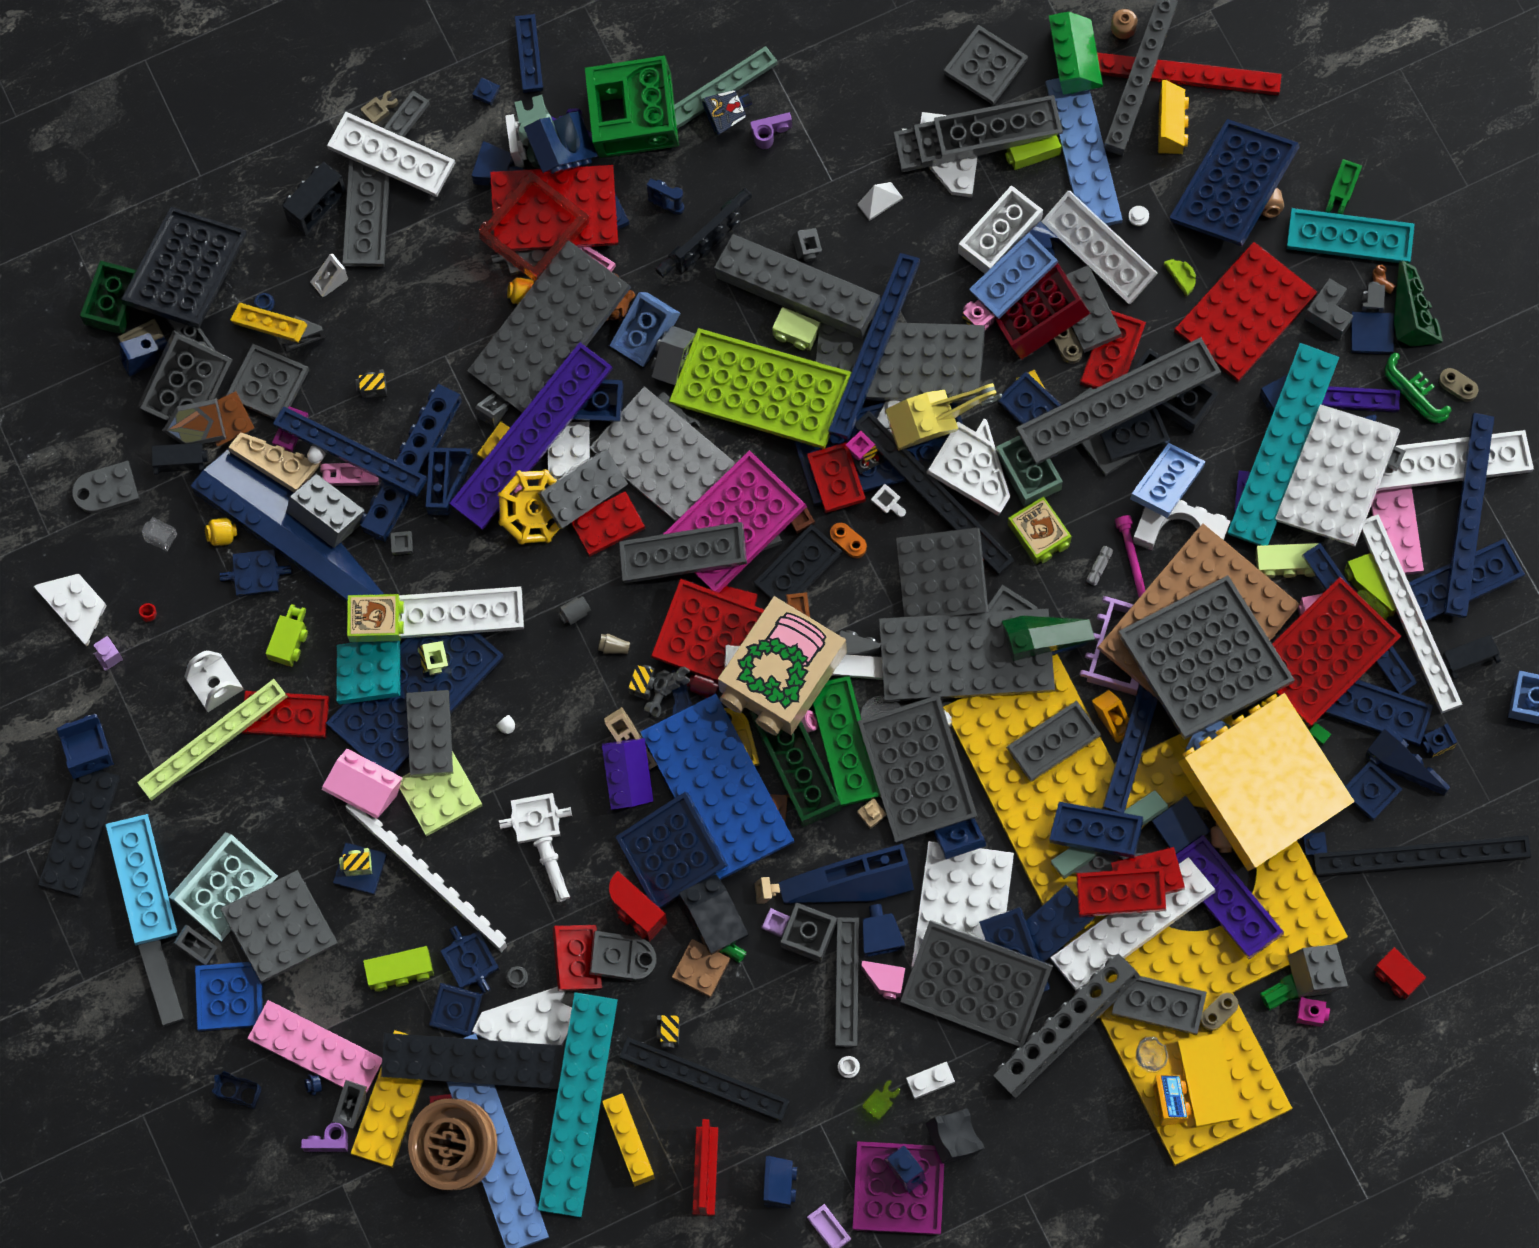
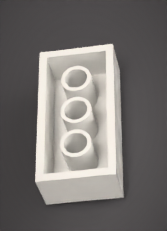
[958,185,1043,274]

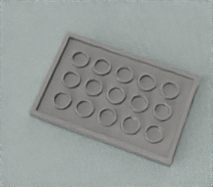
[590,386,736,522]

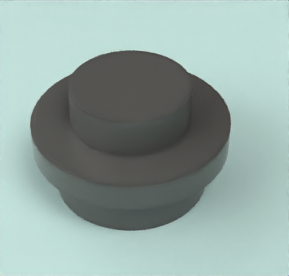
[506,966,528,988]

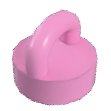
[801,710,818,733]

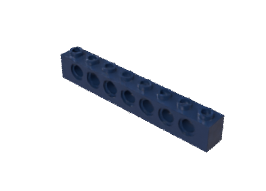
[360,384,462,542]

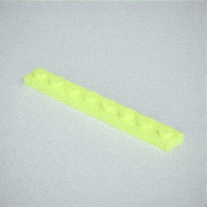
[137,679,288,801]

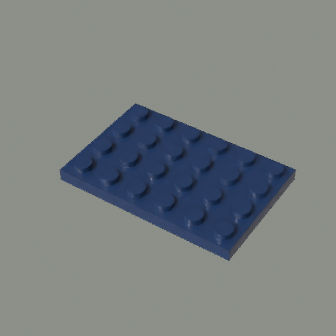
[1170,119,1300,246]

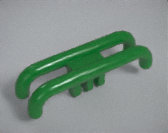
[1385,353,1451,423]

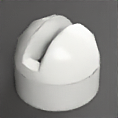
[307,446,326,464]
[496,715,515,734]

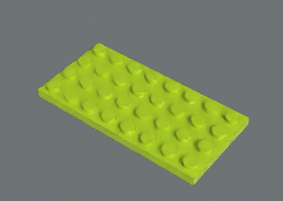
[669,328,852,449]

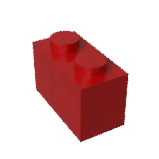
[1374,947,1426,1000]

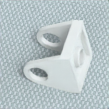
[185,651,244,712]

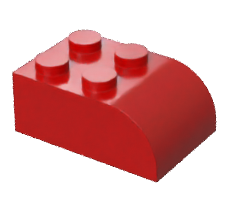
[609,871,667,942]

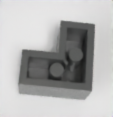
[1305,278,1353,341]
[651,326,695,385]

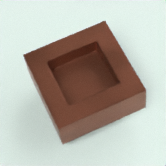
[791,507,815,534]

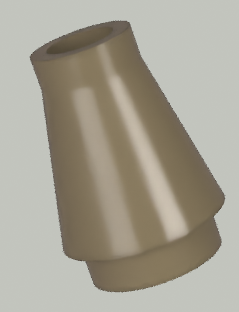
[598,633,630,654]

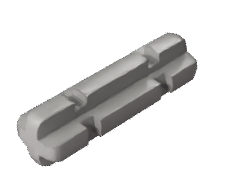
[1087,546,1113,586]

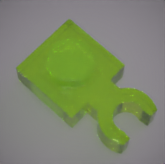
[862,1080,900,1121]

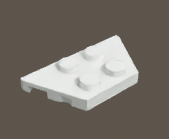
[34,574,106,646]

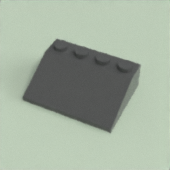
[138,330,233,421]

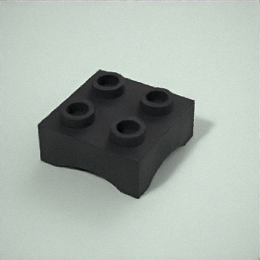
[925,1108,985,1164]

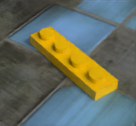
[230,303,307,342]

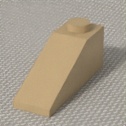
[604,707,657,770]

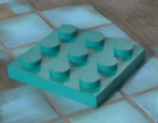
[337,641,400,705]

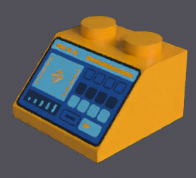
[1152,1075,1191,1126]

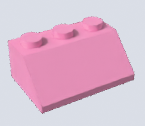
[322,749,402,819]

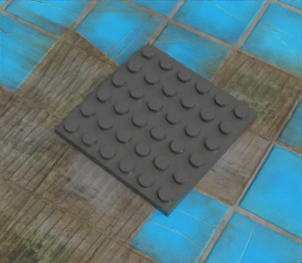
[1118,575,1295,740]

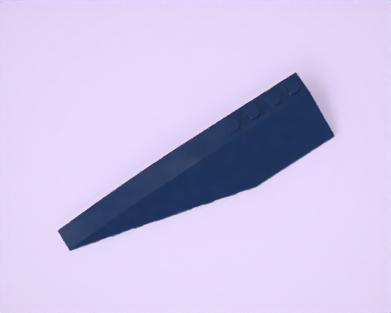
[191,449,385,603]

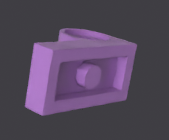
[750,112,792,149]
[301,1123,348,1152]

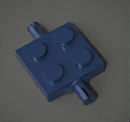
[220,549,292,596]
[441,926,499,994]

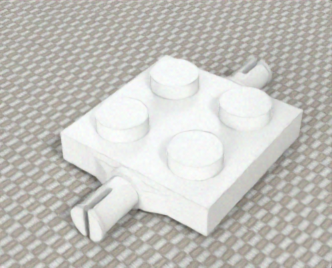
[499,793,572,844]

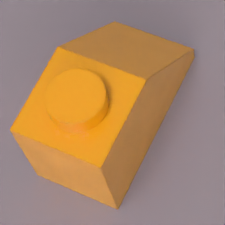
[1092,690,1129,743]

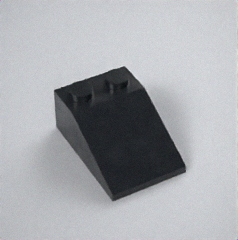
[678,874,748,955]

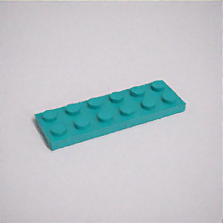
[1287,208,1415,264]

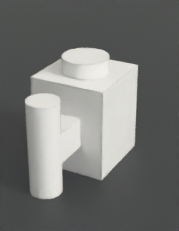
[870,484,906,517]

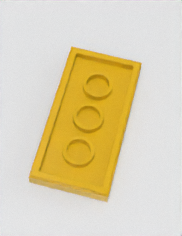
[1177,1033,1240,1127]

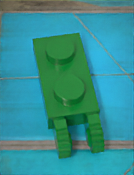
[1325,159,1362,215]

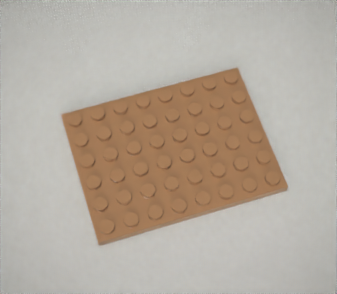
[1097,523,1300,700]

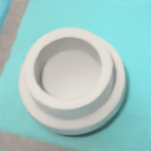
[1128,206,1149,226]
[838,1056,860,1078]

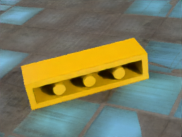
[602,1093,655,1187]

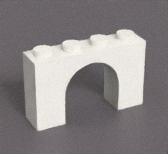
[1133,500,1230,550]

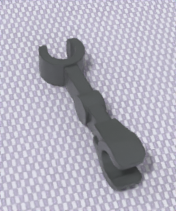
[658,392,700,429]

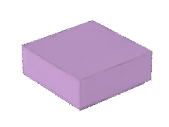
[762,908,790,937]

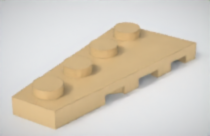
[228,433,321,493]

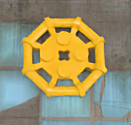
[497,469,559,545]

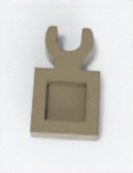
[361,91,398,125]

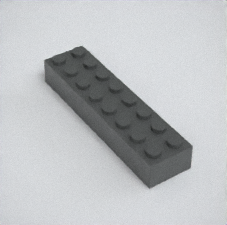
[714,234,881,340]

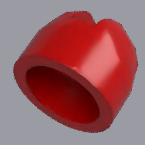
[139,603,157,622]

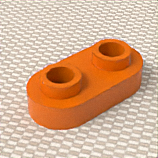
[830,523,867,558]

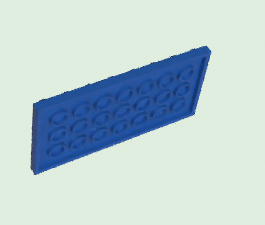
[640,694,794,880]

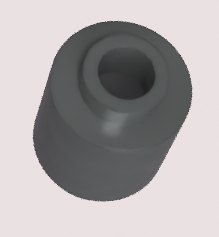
[558,596,591,625]

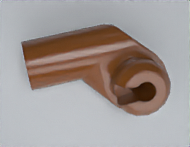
[1372,265,1396,295]

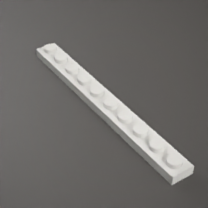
[1361,514,1462,714]
[346,804,507,953]

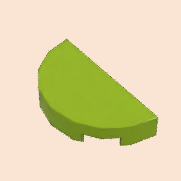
[1164,259,1196,297]

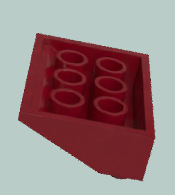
[995,263,1091,360]

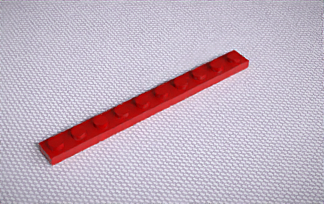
[1097,53,1282,96]

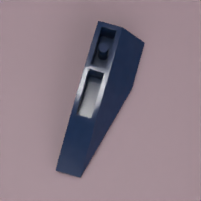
[778,844,914,904]

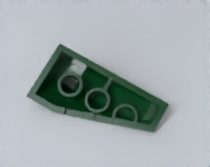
[1394,260,1443,346]
[1002,616,1095,661]

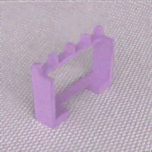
[1080,596,1139,696]

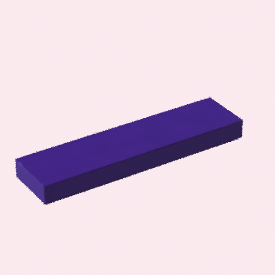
[1322,386,1400,412]

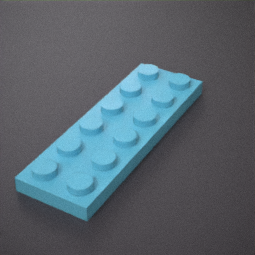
[106,814,178,945]

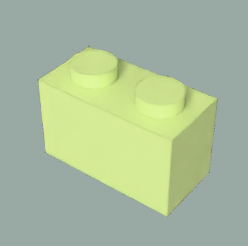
[772,307,820,351]

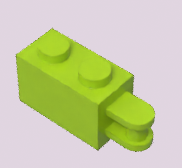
[266,604,308,667]

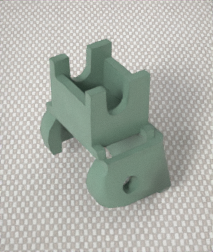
[514,95,560,168]

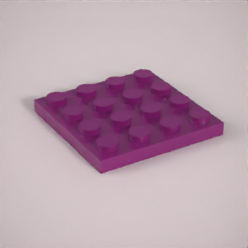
[853,1141,944,1235]

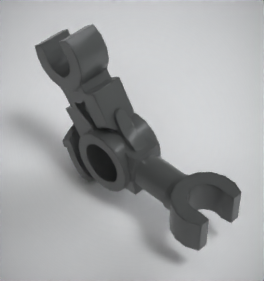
[644,667,690,717]

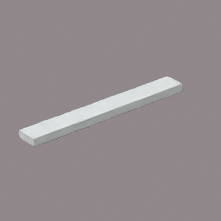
[724,645,883,680]

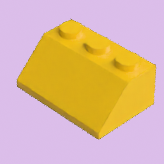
[1158,80,1189,154]

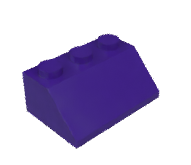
[602,738,653,810]

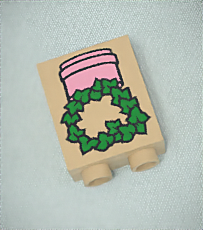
[718,596,847,735]

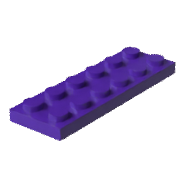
[1176,835,1284,959]

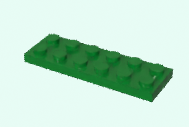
[813,676,881,807]

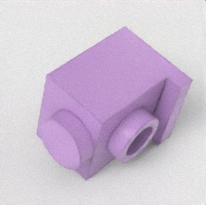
[94,636,123,671]

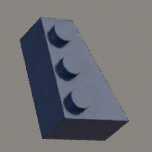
[426,447,473,516]

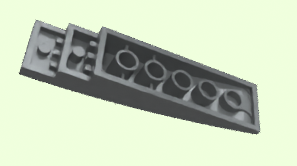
[893,95,1063,172]

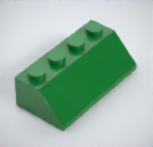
[1049,11,1103,95]

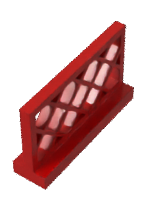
[693,1119,718,1216]

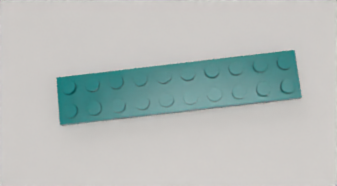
[1227,343,1339,546]
[538,992,618,1217]

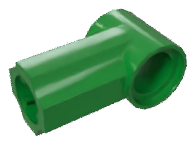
[1260,973,1298,1011]

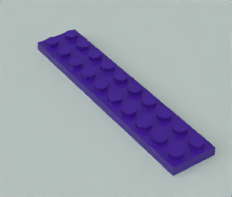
[449,342,613,530]

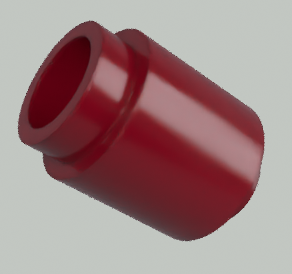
[687,673,719,698]

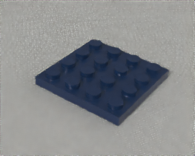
[616,792,728,909]

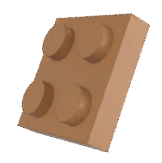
[672,939,730,998]

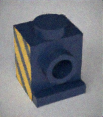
[1421,723,1457,758]

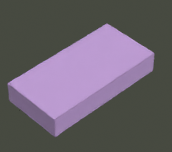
[807,1204,851,1248]

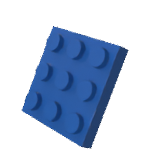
[195,962,263,1031]

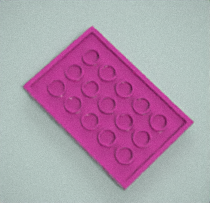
[664,450,807,593]

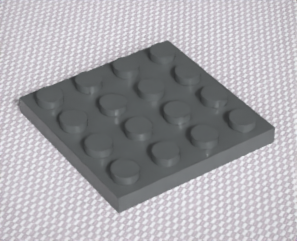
[896,528,988,617]
[221,870,338,984]

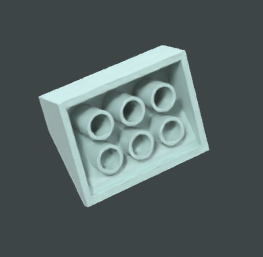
[169,832,278,941]

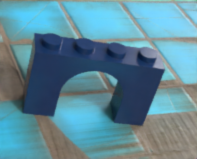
[524,111,597,174]

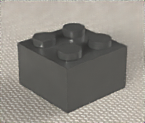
[781,903,837,963]
[1287,944,1348,997]

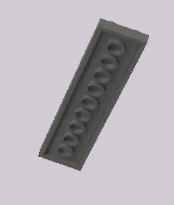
[1016,337,1221,465]

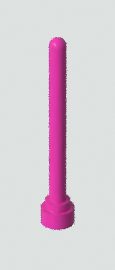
[1115,515,1146,598]

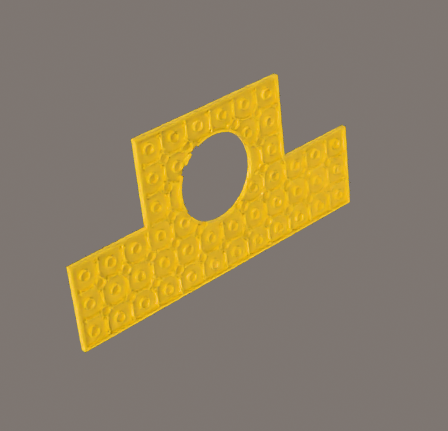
[943,654,1348,1166]

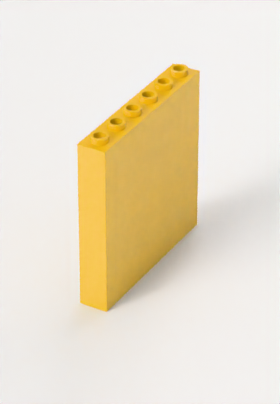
[1178,693,1354,871]

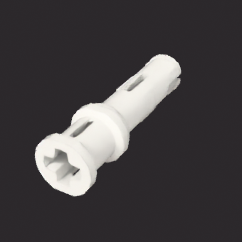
[534,837,570,902]

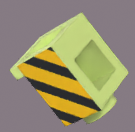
[417,641,448,675]
[339,848,372,876]

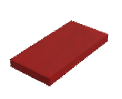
[1080,310,1146,389]
[241,691,330,739]
[1076,867,1166,917]

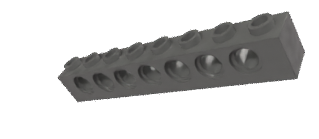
[1104,0,1178,156]
[993,953,1140,1099]

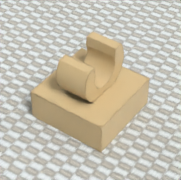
[857,798,887,829]
[754,877,780,904]

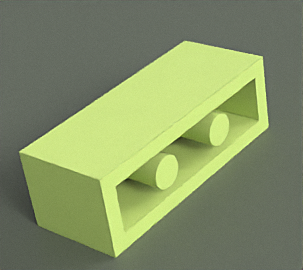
[1255,543,1319,578]

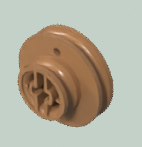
[408,1099,497,1190]

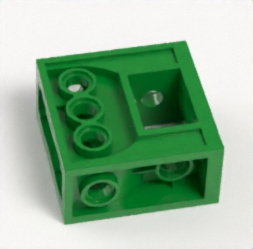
[585,55,679,158]

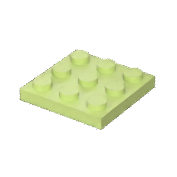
[400,751,483,836]

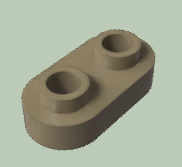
[1053,327,1083,364]
[1439,368,1478,402]
[1201,993,1238,1031]

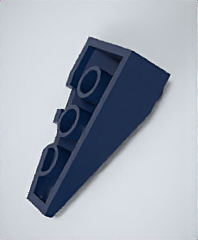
[1365,726,1450,796]

